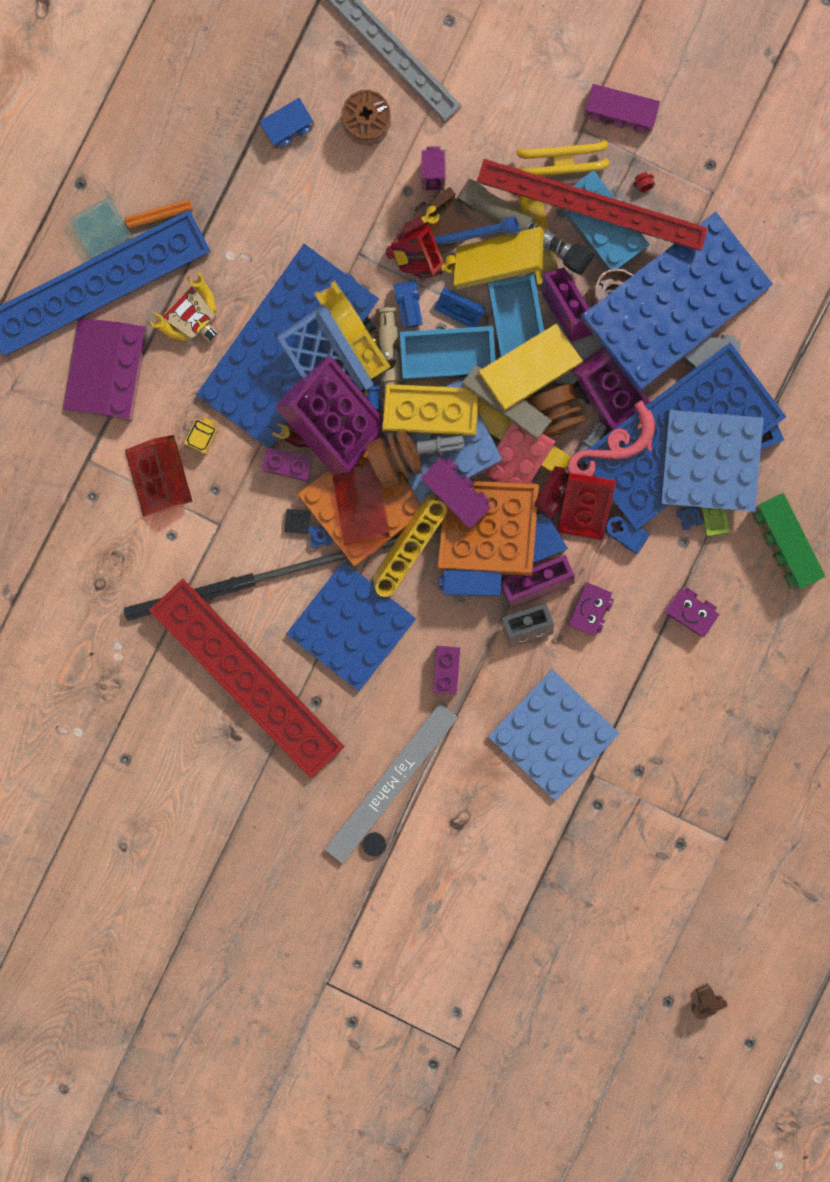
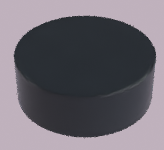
[363,832,386,856]

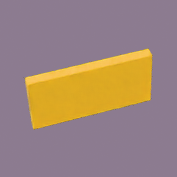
[454,227,544,289]
[478,323,583,411]
[382,384,479,436]

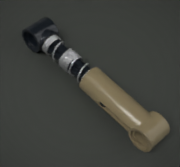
[456,179,595,276]

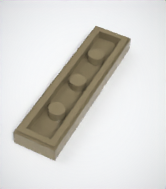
[462,365,551,441]

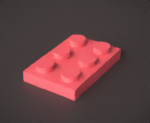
[482,423,556,484]

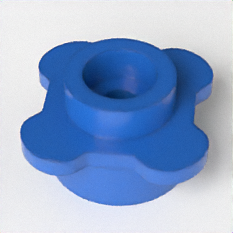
[676,506,703,531]
[308,525,333,548]

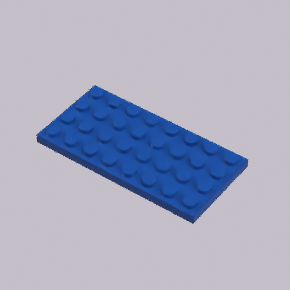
[580,212,773,391]
[196,244,380,448]
[582,342,786,530]

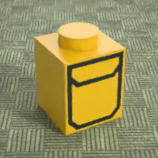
[184,417,219,455]

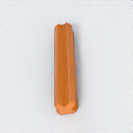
[125,199,193,230]

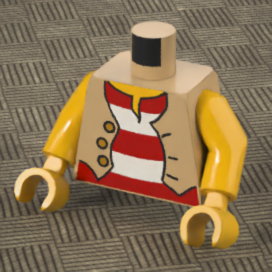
[147,271,219,343]

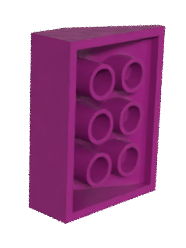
[63,318,147,421]
[275,356,383,474]

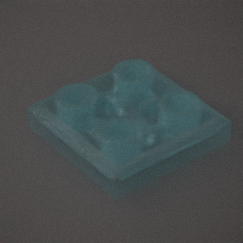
[69,196,133,259]

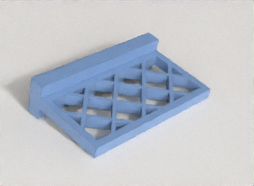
[276,304,374,391]

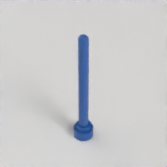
[434,215,520,246]

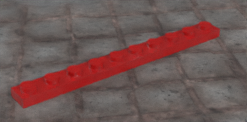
[477,159,708,252]

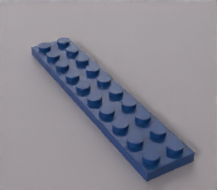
[0,210,211,357]

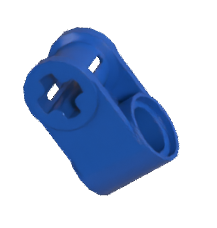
[605,516,650,554]

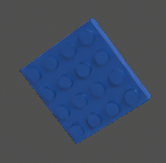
[286,561,417,691]

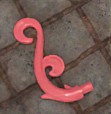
[568,401,655,476]

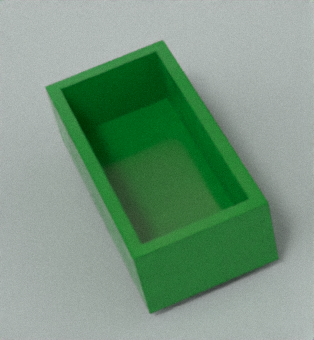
[752,492,826,590]

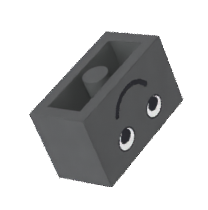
[502,603,554,648]

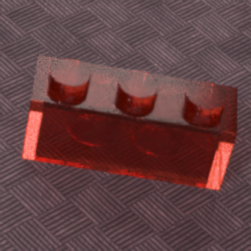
[125,435,193,517]
[332,465,390,546]

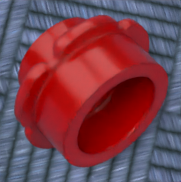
[633,172,655,193]

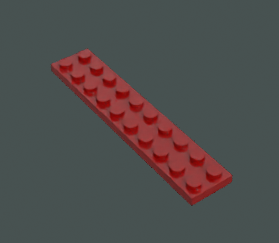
[149,578,345,778]

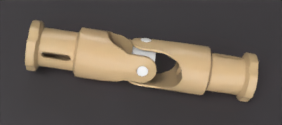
[376,307,402,402]

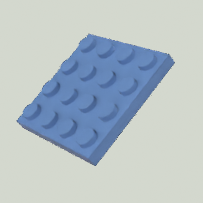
[384,378,504,504]
[661,410,764,512]
[488,669,620,801]

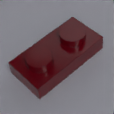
[534,466,569,519]

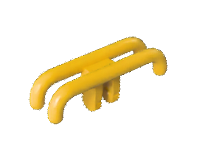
[516,140,610,176]

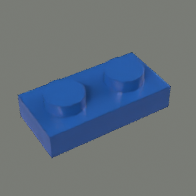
[434,288,486,327]

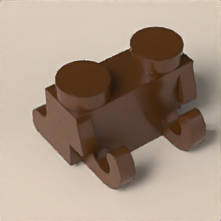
[691,983,728,1019]

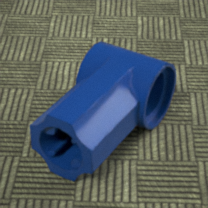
[393,280,423,329]

